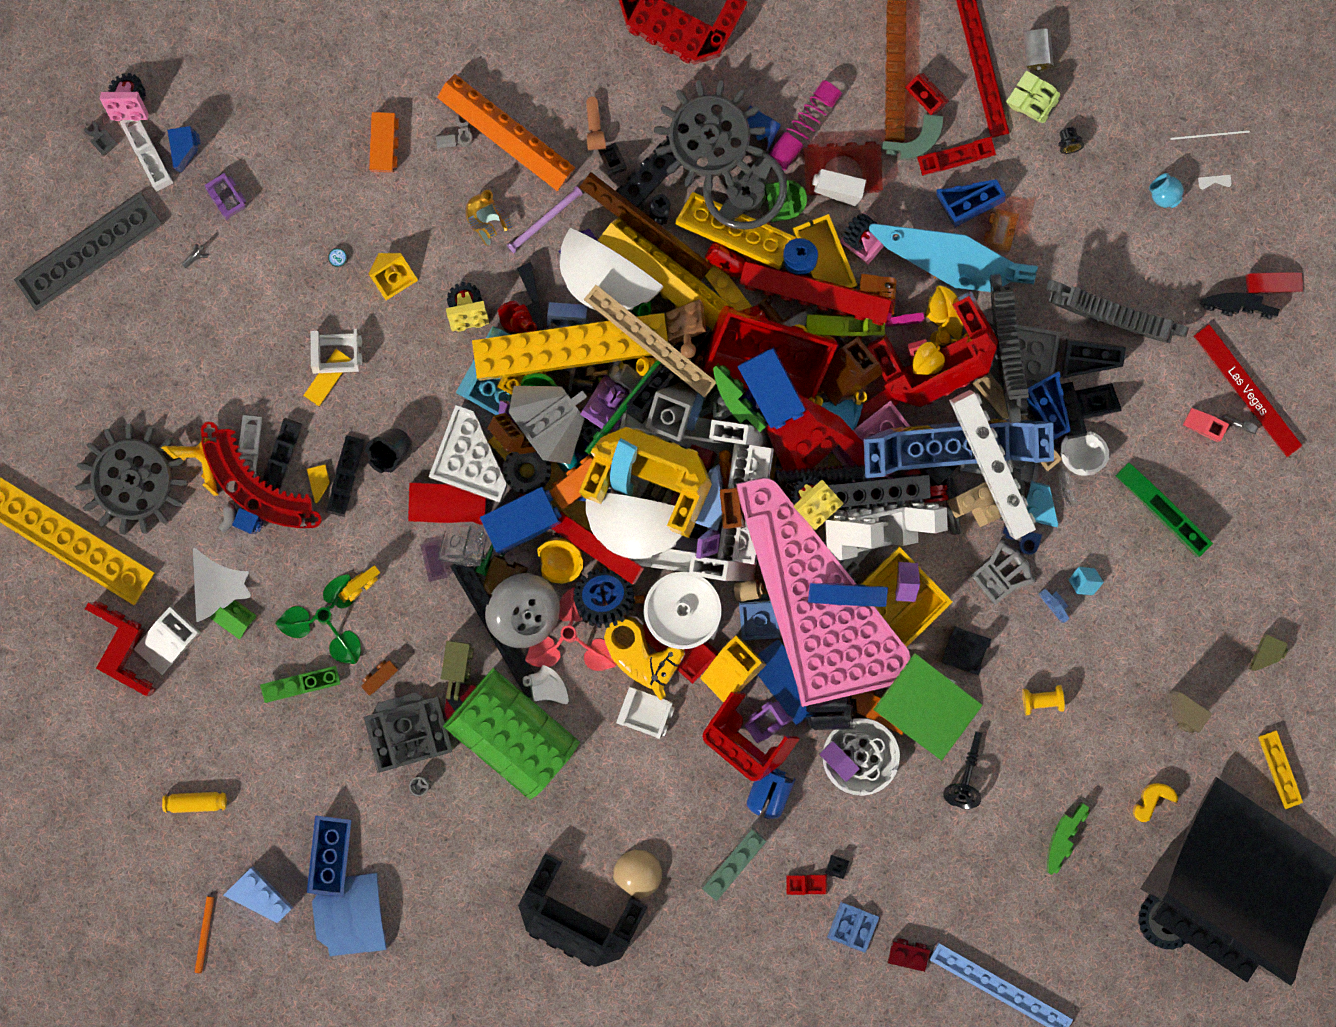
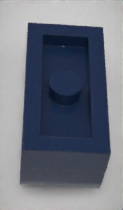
[1001,526,1042,555]

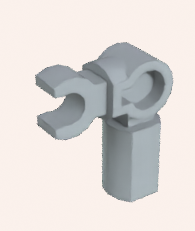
[436,116,473,149]

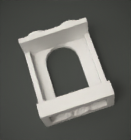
[310,329,362,374]

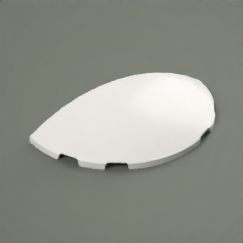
[560,228,663,311]
[586,493,682,559]

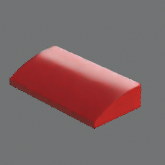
[408,483,486,525]
[643,622,719,684]

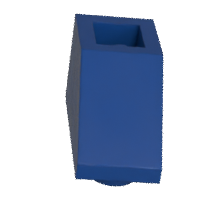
[232,508,264,534]

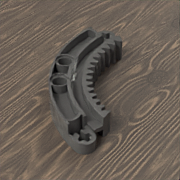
[990,274,1029,423]
[1046,280,1189,344]

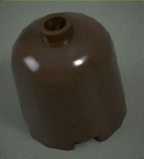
[483,555,528,596]

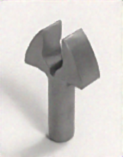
[1222,414,1258,435]

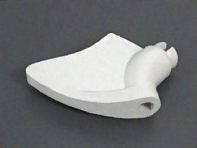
[523,665,569,704]

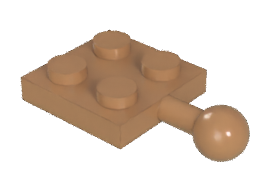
[665,299,706,358]

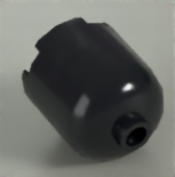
[365,428,413,473]

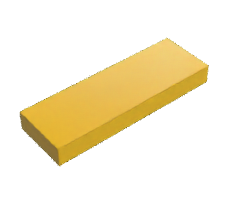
[303,349,352,407]

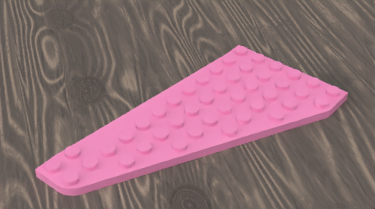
[736,478,910,707]

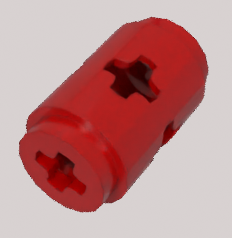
[705,242,745,278]

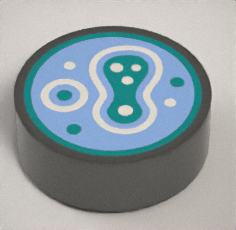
[328,248,348,268]

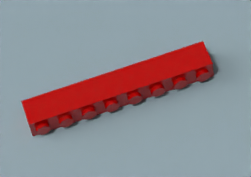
[740,261,895,325]

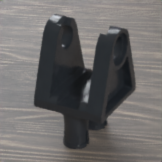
[557,367,599,399]

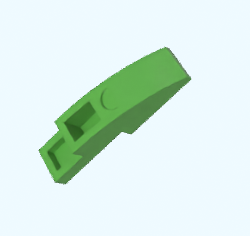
[713,363,768,432]
[260,666,341,703]
[1047,802,1089,875]

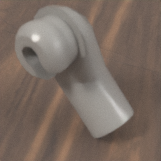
[218,504,236,533]

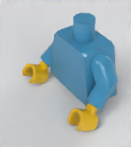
[809,391,867,446]

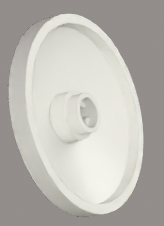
[644,572,722,649]

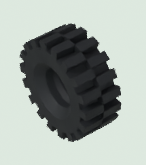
[503,452,551,494]

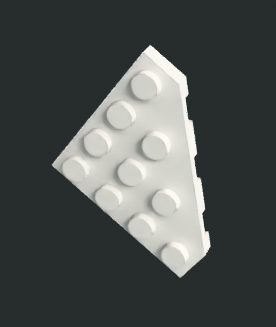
[429,405,508,503]

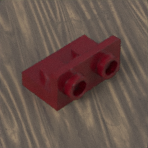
[887,938,931,972]

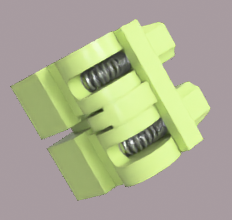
[1006,71,1061,123]

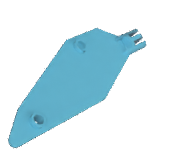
[869,223,1038,292]

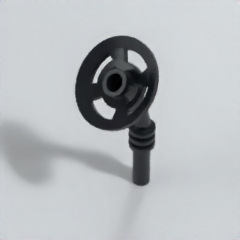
[943,731,983,809]

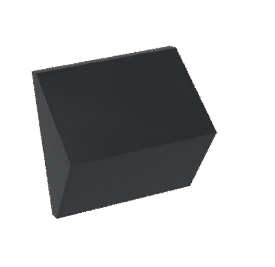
[1076,383,1122,419]

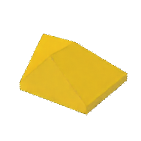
[368,253,418,301]

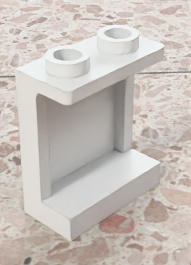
[616,687,675,739]

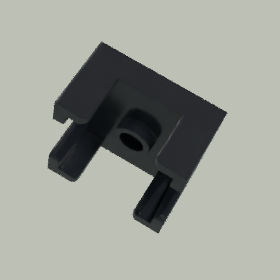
[941,626,992,676]

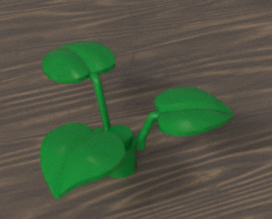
[275,574,361,664]

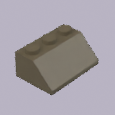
[1169,690,1212,734]

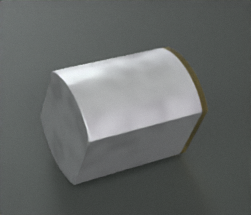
[1024,29,1054,72]

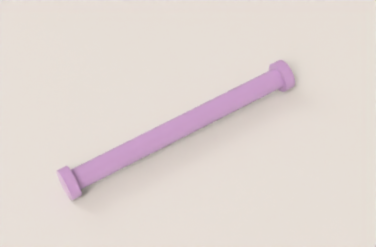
[507,186,583,254]

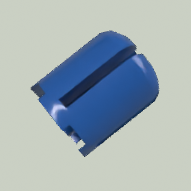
[747,768,796,819]

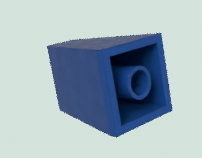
[738,347,806,429]
[480,487,562,555]

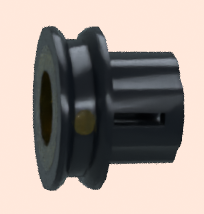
[1058,127,1084,154]

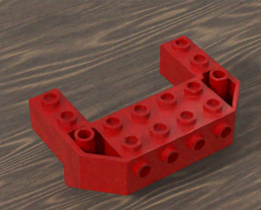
[619,0,748,65]
[867,291,998,407]

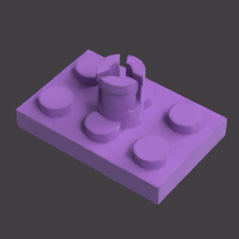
[580,375,630,434]

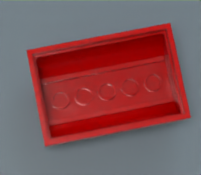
[702,305,838,399]

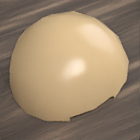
[613,850,662,899]

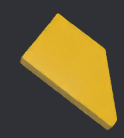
[307,465,330,504]

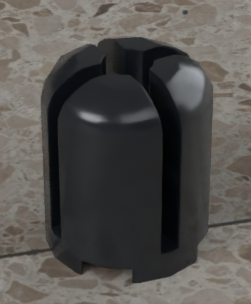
[806,695,857,730]

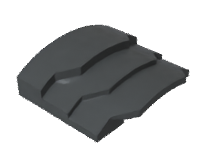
[363,693,452,773]

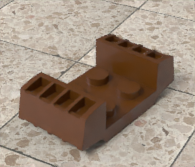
[487,413,537,454]

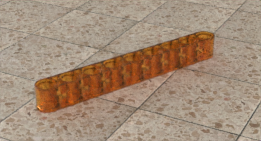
[884,0,906,143]

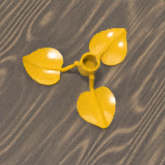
[913,286,969,375]

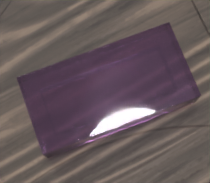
[420,540,448,582]

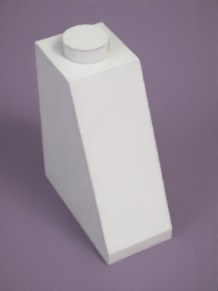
[812,169,866,207]

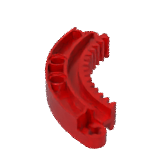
[201,422,322,528]

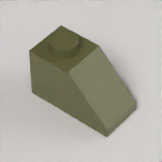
[1248,634,1288,671]

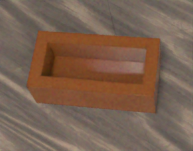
[720,488,746,529]
[361,660,399,696]

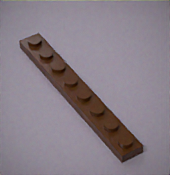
[579,172,713,281]

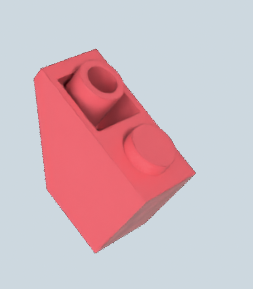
[1183,408,1229,442]

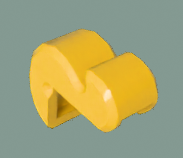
[1133,782,1178,822]

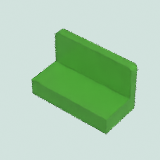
[209,600,257,639]

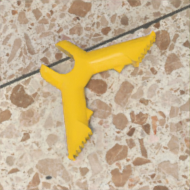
[161,438,219,496]

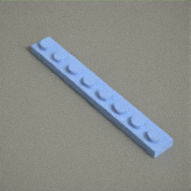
[929,943,1073,1027]

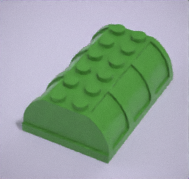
[443,667,580,800]

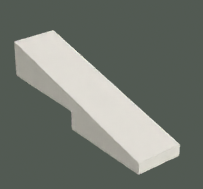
[120,120,173,192]
[234,415,262,492]

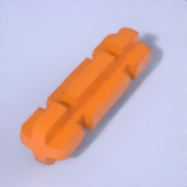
[719,450,732,488]

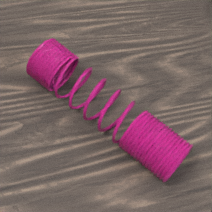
[769,80,842,170]

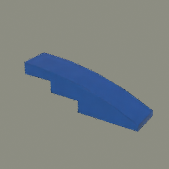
[808,583,888,607]

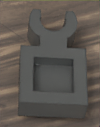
[84,121,118,156]

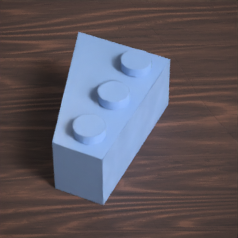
[223,867,293,923]

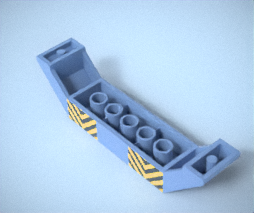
[864,418,1054,478]

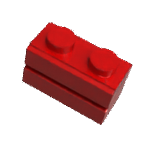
[905,73,949,115]

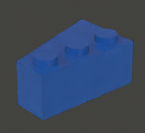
[936,179,1006,228]
[1027,372,1070,440]

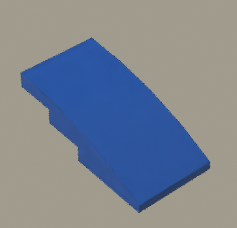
[757,639,810,726]

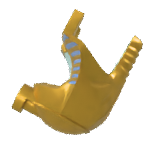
[466,190,513,246]

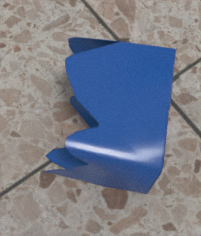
[747,105,781,151]

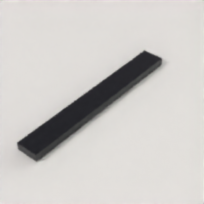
[450,557,534,698]

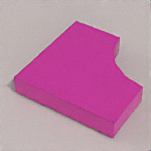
[885,312,924,327]

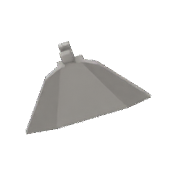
[509,386,587,464]

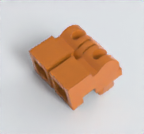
[859,274,897,315]

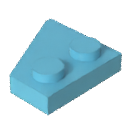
[1026,481,1058,527]

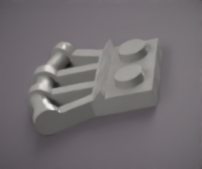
[970,539,1036,605]

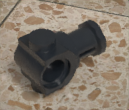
[649,194,671,226]

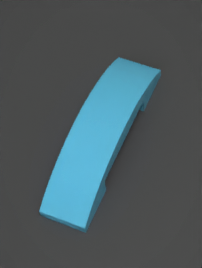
[610,438,638,497]

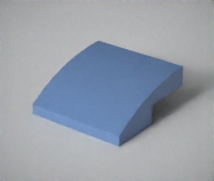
[827,902,879,953]

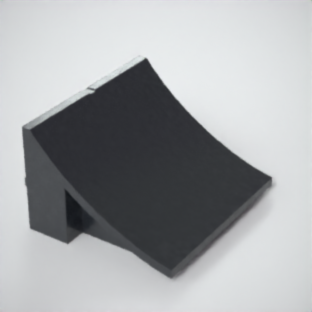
[1140,777,1336,986]

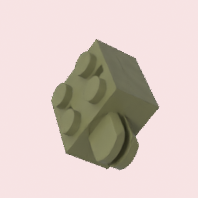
[441,640,474,701]

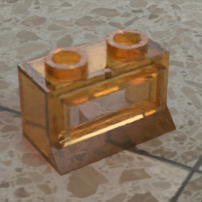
[984,209,1019,253]

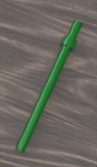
[585,360,660,455]

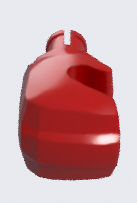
[498,301,537,333]

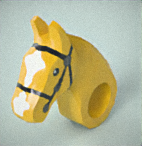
[604,616,685,700]

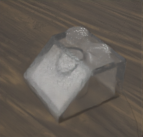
[438,522,488,566]

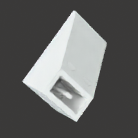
[134,607,201,675]

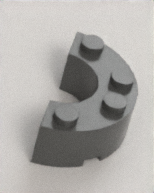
[608,358,643,393]

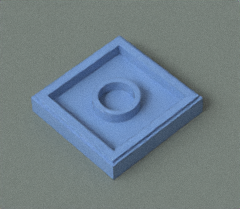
[739,600,781,641]

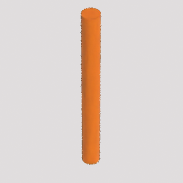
[194,896,214,974]

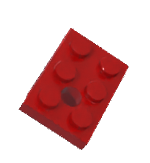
[85,601,155,697]

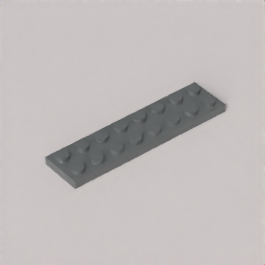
[14,193,163,311]

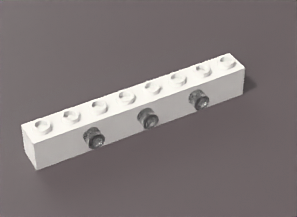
[949,390,1036,540]

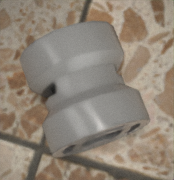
[409,776,429,796]

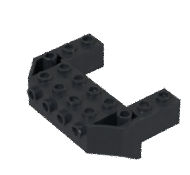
[518,852,648,967]

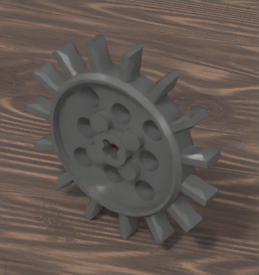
[654,81,765,192]
[75,424,188,535]

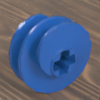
[783,238,818,275]

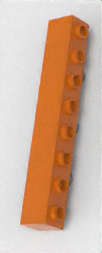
[437,74,575,192]

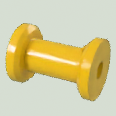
[1022,685,1065,716]

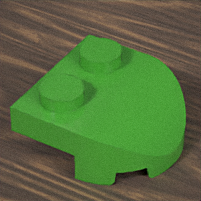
[765,180,807,223]

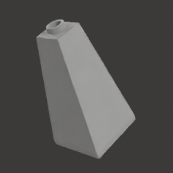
[645,382,698,442]

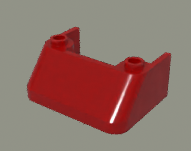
[702,692,800,781]

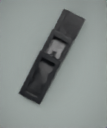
[262,418,303,491]
[326,435,365,517]

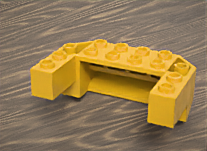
[579,427,712,538]

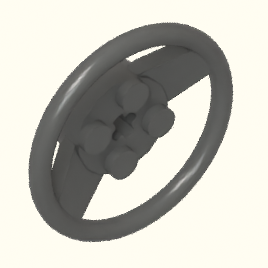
[703,152,787,229]

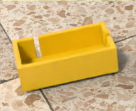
[792,214,857,288]

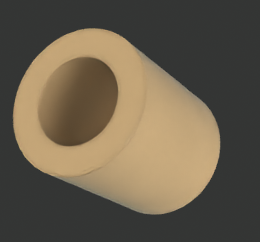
[734,580,764,602]

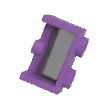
[205,173,246,220]
[744,701,793,744]

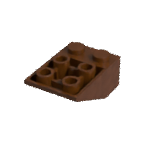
[820,337,883,406]

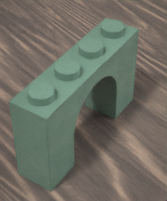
[701,826,767,901]

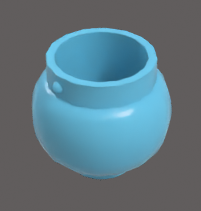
[1149,173,1184,208]

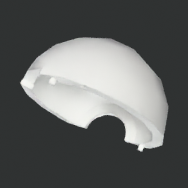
[1061,431,1109,476]

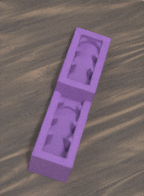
[696,525,722,559]

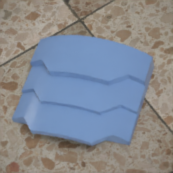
[312,873,387,956]

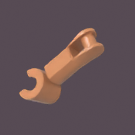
[586,96,606,150]

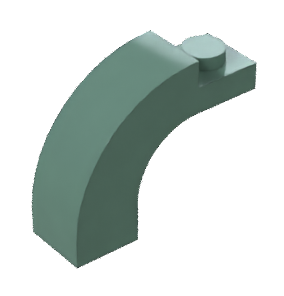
[881,114,943,161]

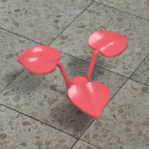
[525,587,616,671]

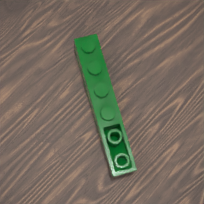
[1115,462,1213,557]

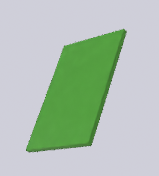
[873,653,983,761]

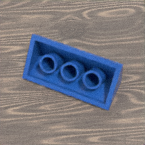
[307,815,351,897]

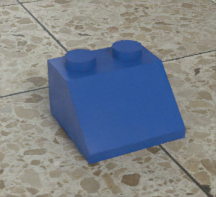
[167,126,201,172]

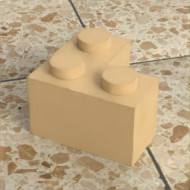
[947,482,1002,527]

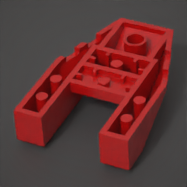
[761,394,865,471]

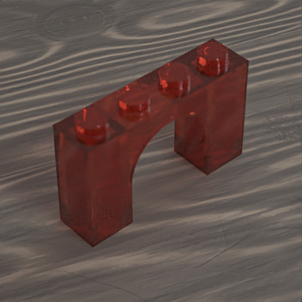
[803,141,883,196]

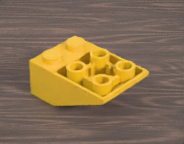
[700,635,767,702]

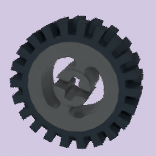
[1138,896,1188,950]

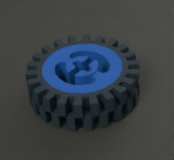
[573,568,635,628]

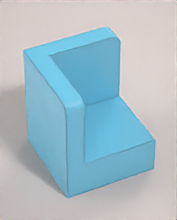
[1068,567,1104,595]

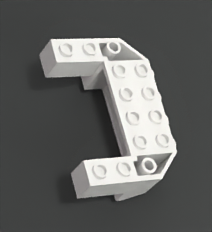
[824,501,948,560]

